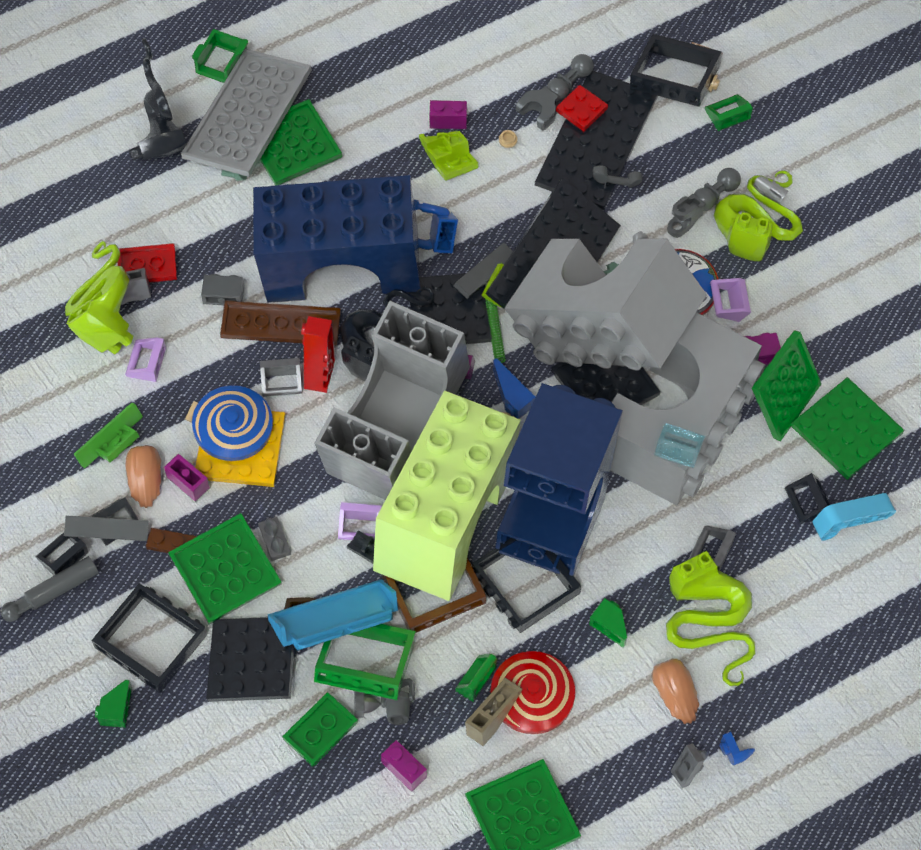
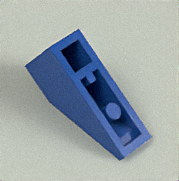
[493,358,535,419]

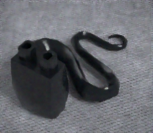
[128,38,187,160]
[340,287,435,381]

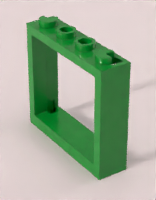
[314,624,416,700]

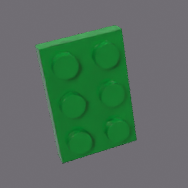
[282,692,358,767]

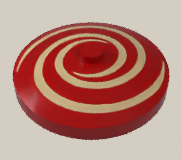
[490,651,575,734]

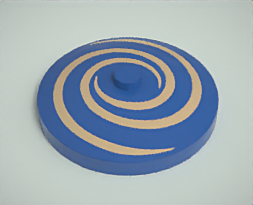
[192,386,273,461]

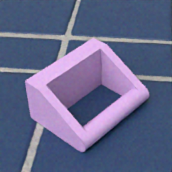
[710,278,751,322]
[125,338,166,382]
[338,502,382,540]

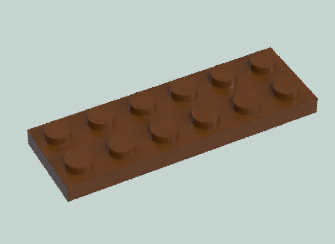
[220,301,341,346]

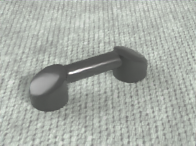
[592,166,643,188]

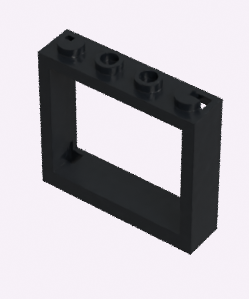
[630,34,722,107]
[472,538,581,633]
[91,583,207,693]

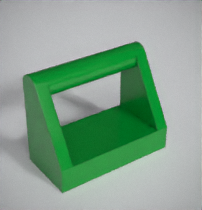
[705,94,753,131]
[456,654,497,702]

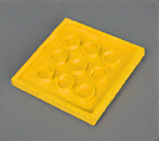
[195,411,285,487]

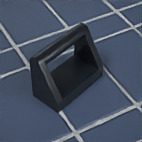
[785,473,830,524]
[89,497,138,546]
[35,532,89,576]

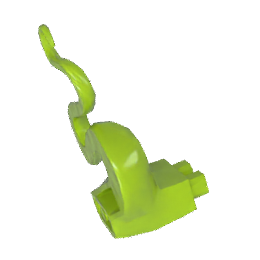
[714,170,803,262]
[65,241,134,354]
[666,551,756,686]

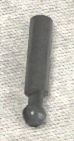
[0,556,99,622]

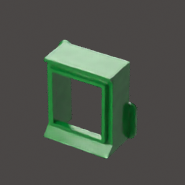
[192,29,248,83]

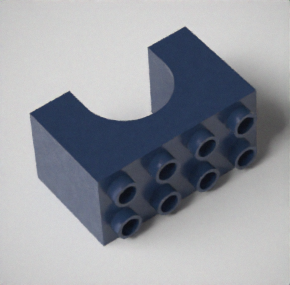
[253,175,421,303]
[496,383,623,576]

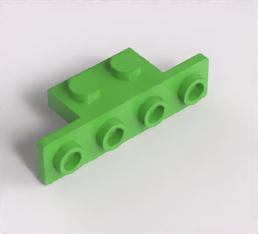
[74,403,143,468]

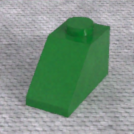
[589,598,627,648]
[95,680,132,728]

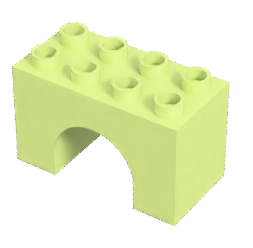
[373,391,521,601]

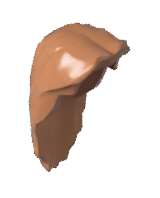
[125,445,162,508]
[652,658,699,724]

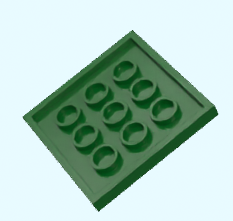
[260,99,342,185]
[752,330,821,442]
[791,377,904,480]
[168,513,282,624]
[465,759,581,850]

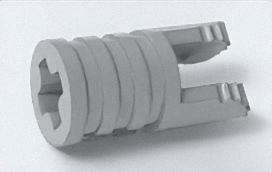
[755,176,789,204]

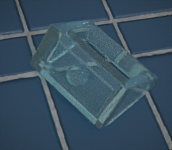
[654,423,705,468]

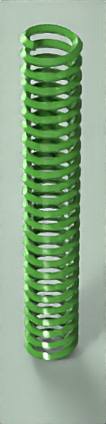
[485,299,506,363]

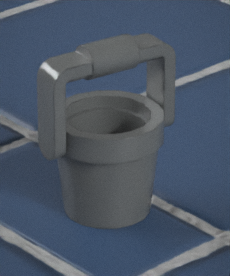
[381,678,415,725]

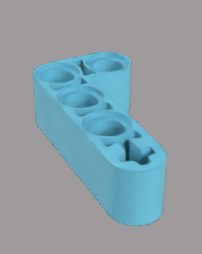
[812,493,896,541]

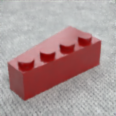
[301,316,336,393]

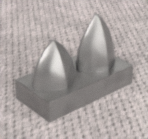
[258,517,291,561]
[354,670,381,718]
[671,743,709,788]

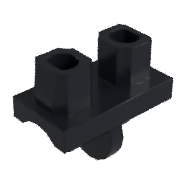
[347,530,375,564]

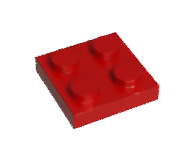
[556,85,608,131]

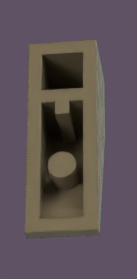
[465,678,522,746]

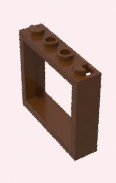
[381,558,486,633]

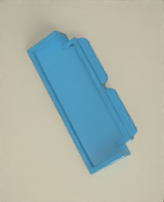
[268,579,398,651]

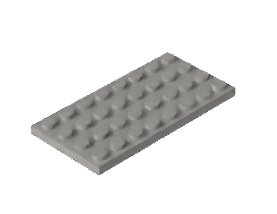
[181,49,312,177]

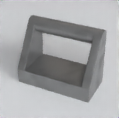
[260,358,302,397]
[688,526,736,571]

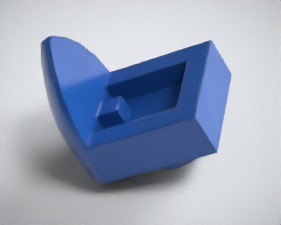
[720,732,755,765]

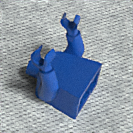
[414,199,458,253]

